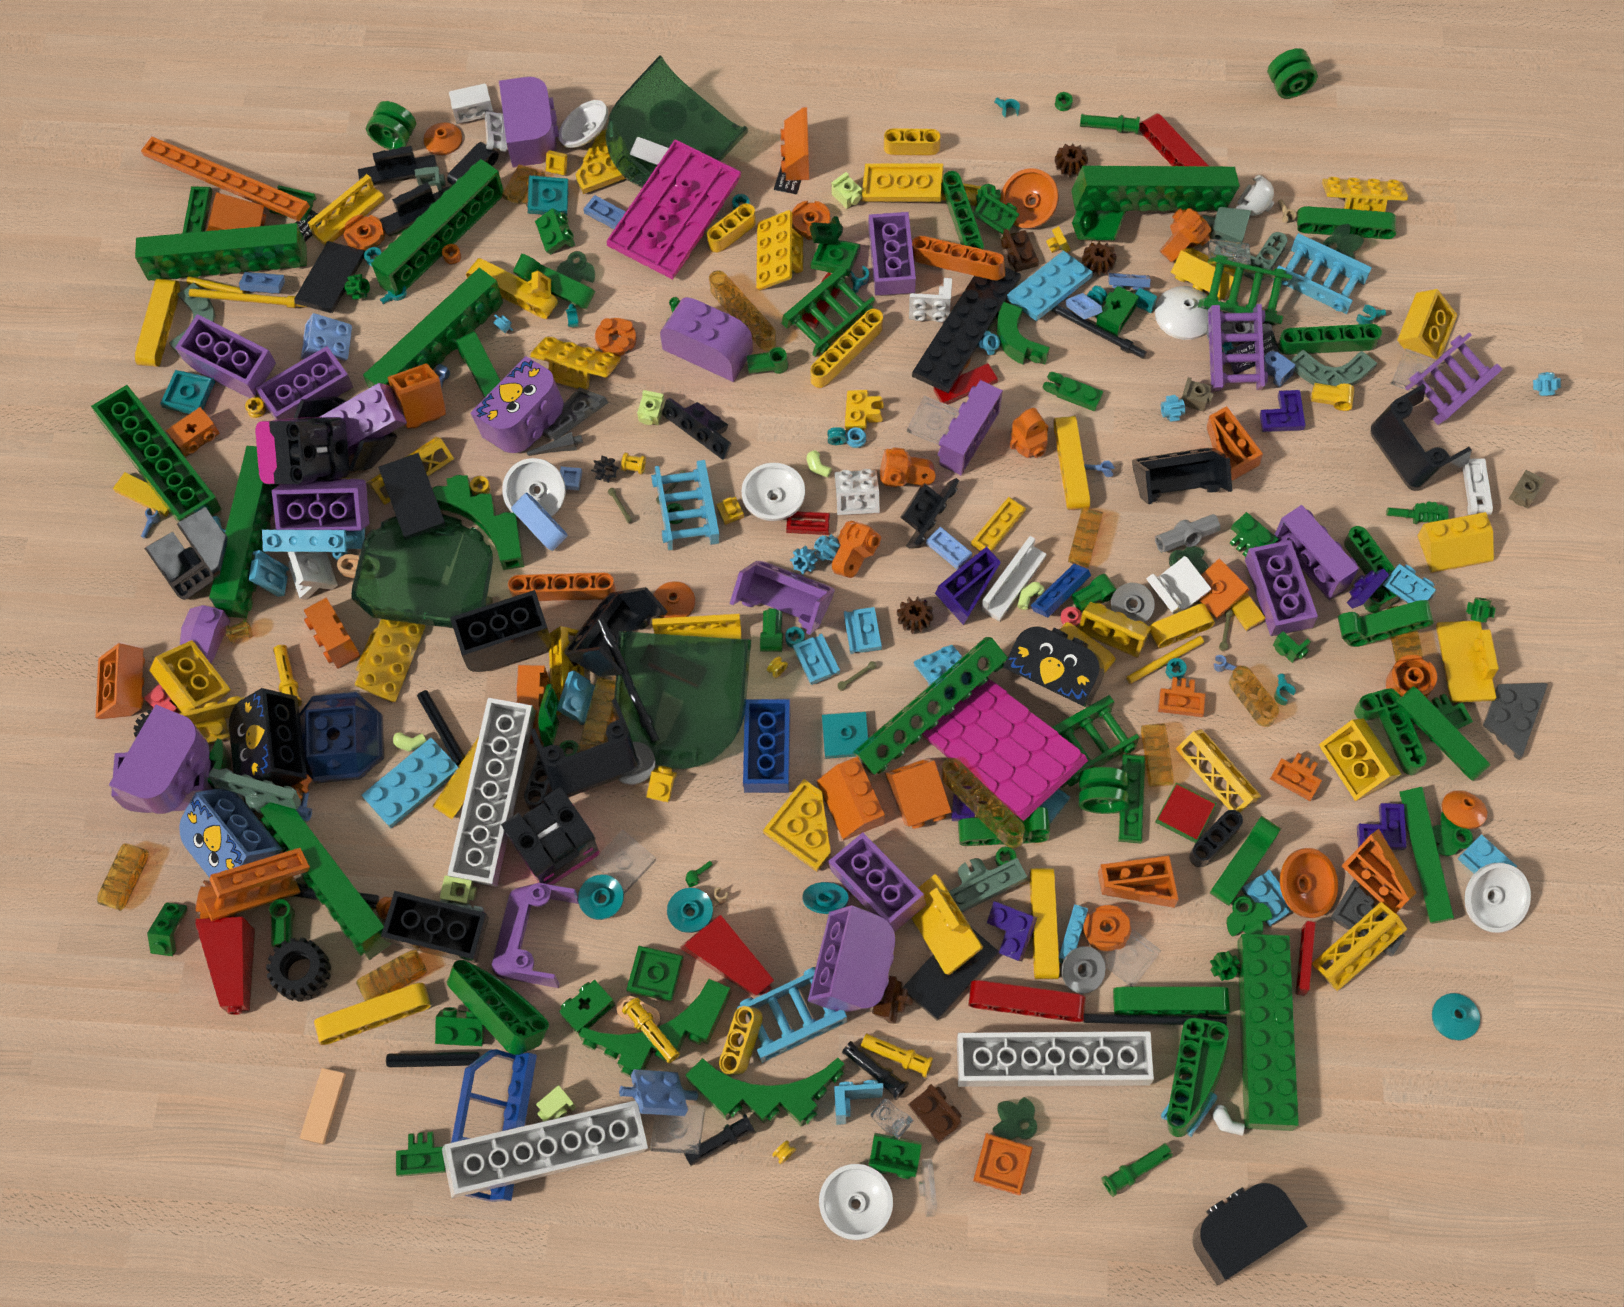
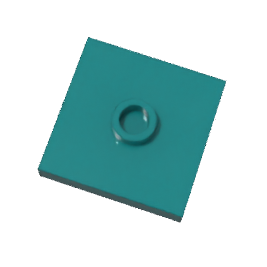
[527,175,568,216]
[160,370,215,414]
[822,712,868,759]

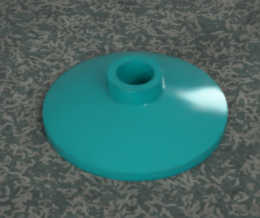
[578,874,624,920]
[802,882,849,914]
[667,888,713,933]
[1432,993,1480,1041]

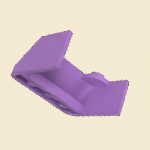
[730,561,835,635]
[492,883,579,988]

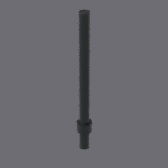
[1050,305,1147,359]
[1083,1013,1227,1026]

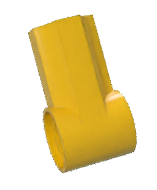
[1311,383,1355,411]

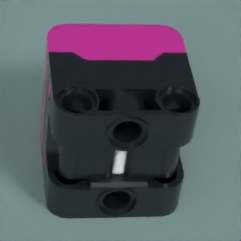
[255,417,349,484]
[501,786,600,885]

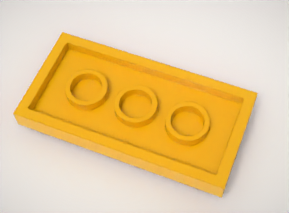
[862,163,944,202]

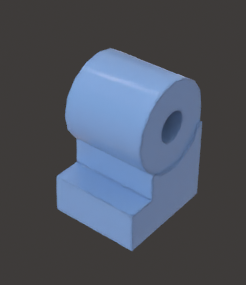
[1264,351,1296,388]

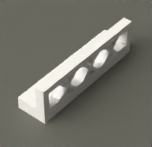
[981,536,1047,622]

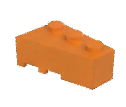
[1207,406,1263,481]
[304,597,360,669]
[1342,829,1417,914]
[1098,856,1178,908]

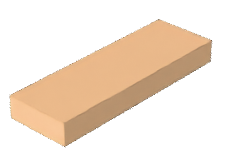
[300,1068,346,1145]

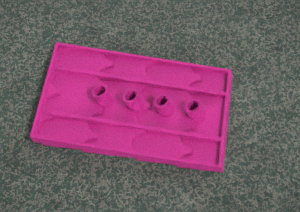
[607,139,741,280]
[922,678,1088,821]

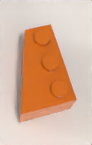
[515,665,550,744]

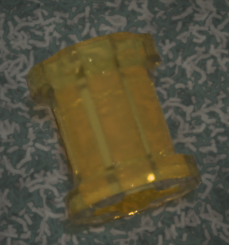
[225,619,253,644]

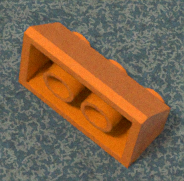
[780,107,809,181]
[95,643,145,719]
[817,756,885,841]

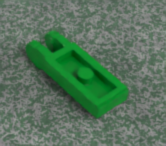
[1042,372,1103,411]

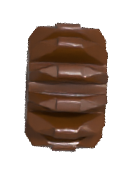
[1054,143,1088,178]
[1082,241,1117,276]
[897,596,934,634]

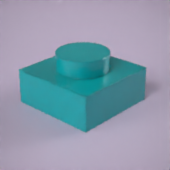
[1135,288,1157,313]

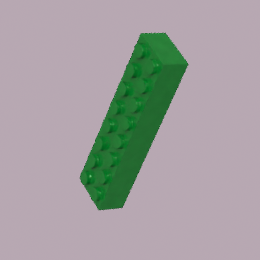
[371,159,505,296]
[1071,166,1240,212]
[135,223,307,281]
[363,267,503,388]
[91,385,222,522]
[209,446,279,618]
[260,803,392,960]
[1237,934,1299,1131]

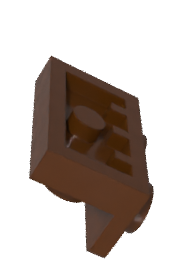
[1001,229,1039,272]
[908,1084,962,1144]

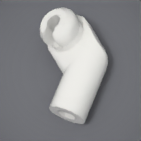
[1213,1105,1245,1136]

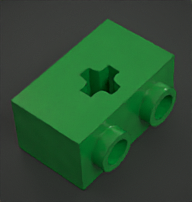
[1095,286,1139,336]
[559,979,615,1035]

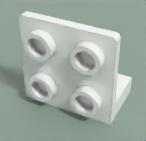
[449,84,493,124]
[909,278,952,322]
[835,469,880,515]
[1146,556,1211,614]

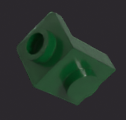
[809,216,843,244]

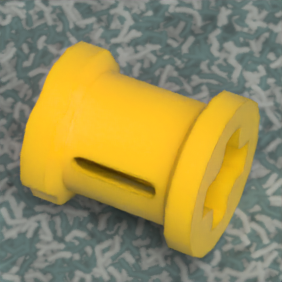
[621,452,646,475]

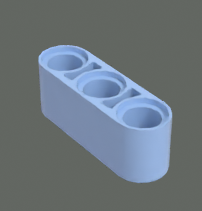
[511,492,568,551]

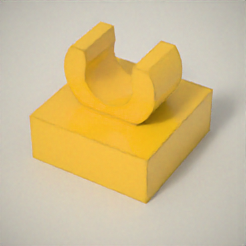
[545,150,568,175]
[1046,226,1071,253]
[528,271,551,299]
[716,497,744,525]

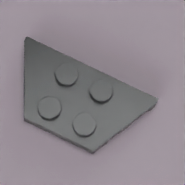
[1483,683,1548,760]

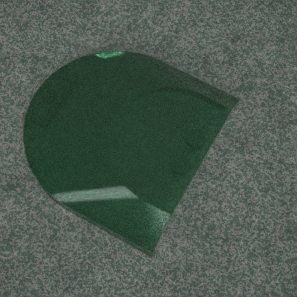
[606,55,748,188]
[351,514,493,628]
[614,631,751,769]

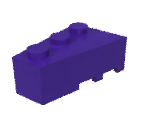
[935,546,1001,625]

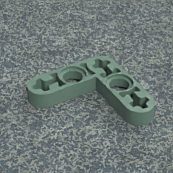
[1213,232,1288,280]

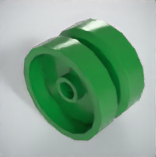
[1267,48,1318,99]
[366,101,417,150]
[1079,767,1129,814]

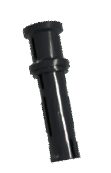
[842,1041,909,1100]
[684,1114,756,1166]

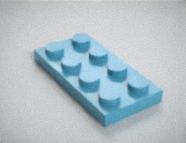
[1007,250,1093,321]
[361,738,458,829]

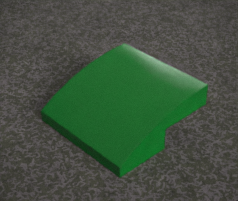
[538,684,559,747]
[208,738,231,789]

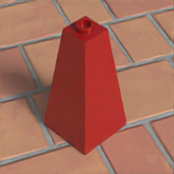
[680,915,774,996]
[195,917,255,1015]

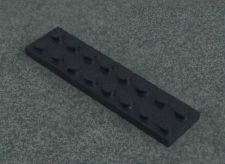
[912,267,1021,393]

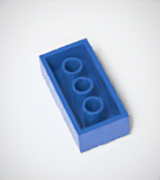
[743,699,790,793]

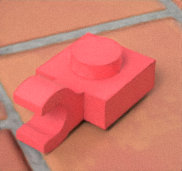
[144,684,181,714]

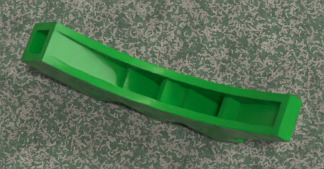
[432,475,524,570]
[579,979,732,1077]
[685,1057,845,1126]

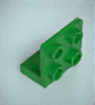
[1072,211,1126,240]

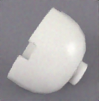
[1236,175,1274,216]

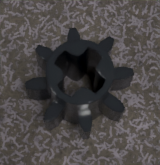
[591,455,619,483]

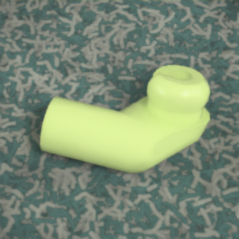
[806,450,832,478]
[1017,582,1044,610]
[393,732,426,752]

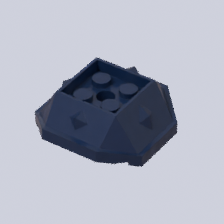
[299,692,384,784]

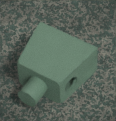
[1203,207,1251,249]

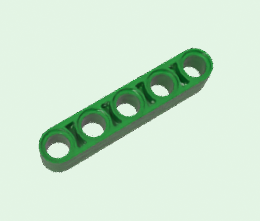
[942,171,984,250]
[1297,206,1396,239]
[1277,324,1382,355]
[1396,686,1491,781]
[1113,987,1230,1015]

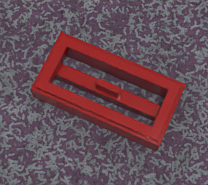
[786,511,830,535]

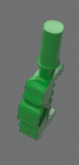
[1386,501,1449,524]

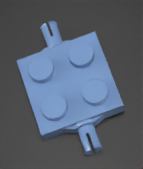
[619,1069,698,1116]

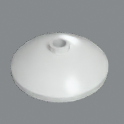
[558,100,608,148]
[1155,286,1208,340]
[502,458,566,518]
[741,463,805,521]
[1465,863,1531,933]
[819,1164,893,1240]

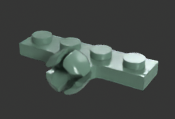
[208,768,301,813]
[949,858,1028,912]

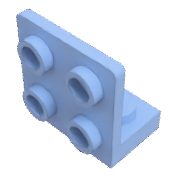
[301,313,352,361]

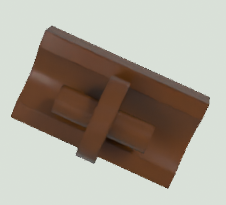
[872,976,913,1024]

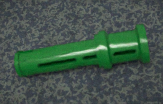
[1080,114,1140,135]
[1101,1143,1173,1197]

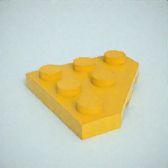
[575,126,638,194]
[763,779,831,872]

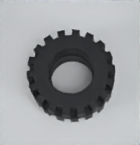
[266,938,331,1002]

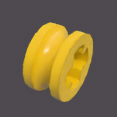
[245,397,266,418]
[470,476,490,496]
[766,656,788,678]
[772,1140,796,1165]

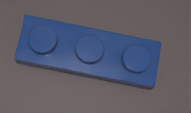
[1031,564,1091,618]

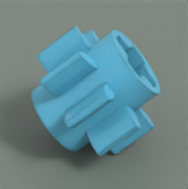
[1533,372,1561,396]
[1161,395,1185,422]
[814,534,840,561]
[790,546,818,574]

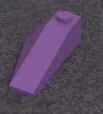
[180,605,231,664]

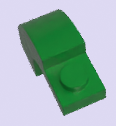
[997,302,1050,365]

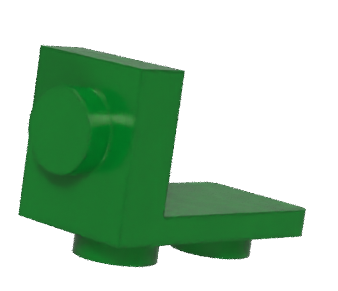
[147,903,187,957]

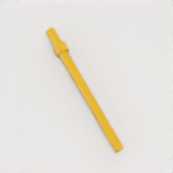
[189,288,310,308]

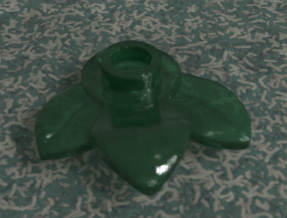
[1323,224,1364,259]
[556,251,595,283]
[1169,546,1209,574]
[992,1097,1038,1140]

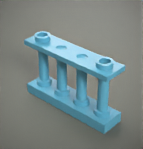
[1273,233,1372,314]
[651,460,719,550]
[262,528,365,552]
[737,967,847,1063]

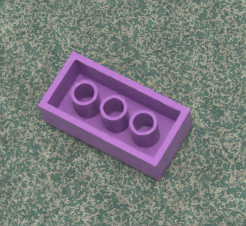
[868,212,916,296]
[256,346,353,420]
[938,380,1003,475]
[320,383,407,456]
[1275,505,1359,600]
[1245,540,1318,636]
[828,832,926,932]

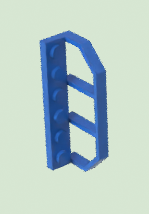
[451,1049,537,1202]

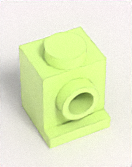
[831,172,862,209]
[637,390,665,425]
[440,876,477,904]
[536,1085,576,1122]

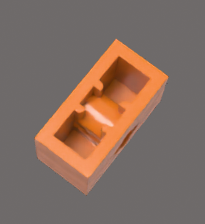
[165,407,220,457]

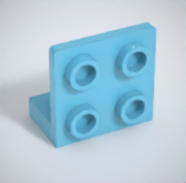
[1383,564,1436,603]
[914,645,969,698]
[834,1080,883,1125]

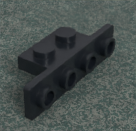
[358,146,437,187]
[380,182,450,236]
[662,398,731,460]
[900,478,960,549]

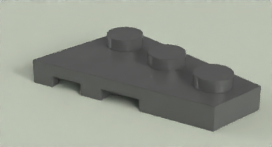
[542,387,609,441]
[1330,879,1405,957]

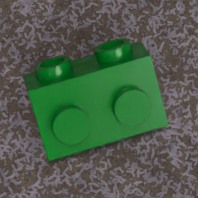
[973,192,1020,235]
[535,208,575,255]
[435,1007,484,1047]
[868,1133,922,1179]

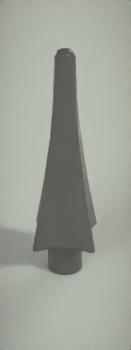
[527,432,583,456]

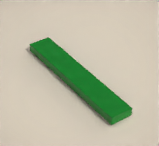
[1399,787,1455,924]

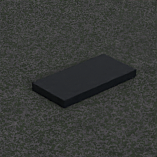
[294,241,365,314]
[378,453,446,540]
[902,927,999,1021]

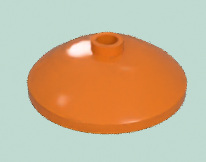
[1000,168,1059,229]
[1280,848,1338,918]

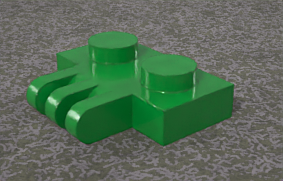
[1229,512,1279,557]
[1430,694,1473,742]
[396,1131,446,1177]

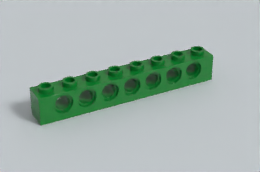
[853,637,1008,775]

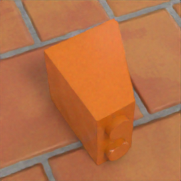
[207,192,266,231]
[387,363,446,429]
[885,758,951,829]

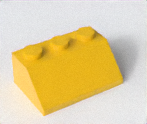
[1171,247,1244,300]
[1397,289,1457,362]
[1417,512,1494,573]
[1079,602,1151,658]
[149,640,231,711]
[1319,718,1402,801]

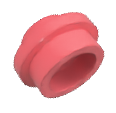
[1060,607,1082,627]

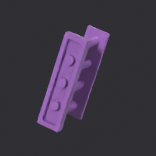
[1208,304,1268,392]
[1405,332,1503,425]

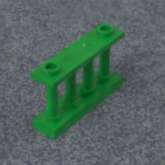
[1198,255,1293,325]
[781,266,875,357]
[1051,695,1140,788]

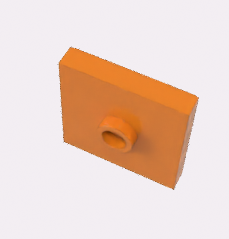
[1199,558,1250,619]
[973,1133,1033,1196]

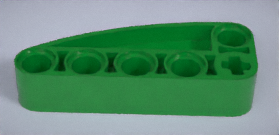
[447,960,549,1055]
[1167,1018,1229,1137]

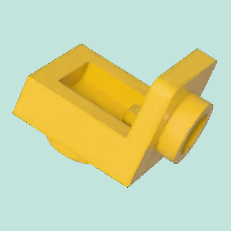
[646,766,677,802]

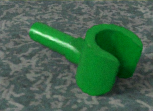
[685,861,713,888]

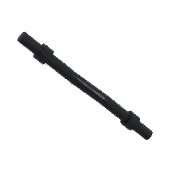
[597,618,660,743]

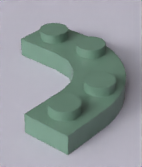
[169,282,216,354]
[1291,350,1377,386]

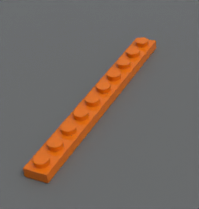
[141,136,310,221]

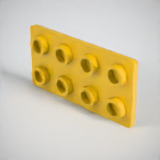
[1322,177,1408,212]
[756,210,803,290]
[530,337,621,390]
[355,608,425,703]
[1436,621,1499,703]
[179,696,245,744]
[912,874,983,975]

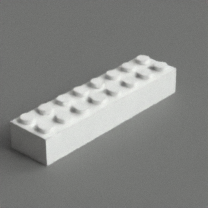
[447,698,536,887]
[957,1032,1154,1087]
[442,1101,648,1198]

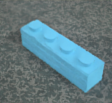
[1059,904,1088,963]

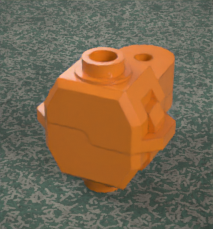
[1160,208,1211,262]
[1010,408,1049,458]
[880,447,936,487]
[832,521,882,578]

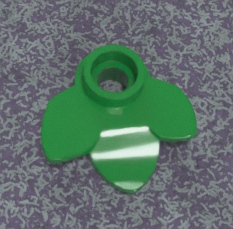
[1432,812,1473,856]
[1227,896,1273,937]

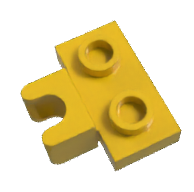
[845,390,884,431]

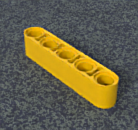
[466,258,558,319]
[135,279,180,367]
[810,309,883,388]
[1053,416,1090,510]
[433,736,479,820]
[1030,868,1059,979]
[314,983,431,1045]

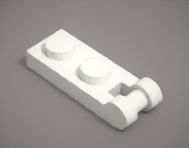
[485,111,507,152]
[1462,459,1493,515]

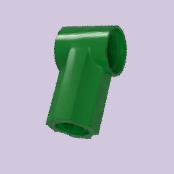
[747,347,789,374]
[1072,573,1117,612]
[760,608,783,652]
[269,899,295,948]

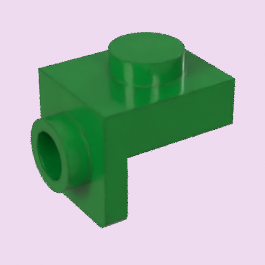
[1273,631,1311,663]

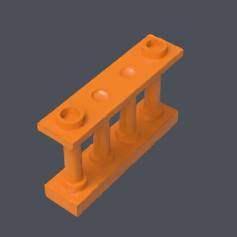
[203,848,309,921]

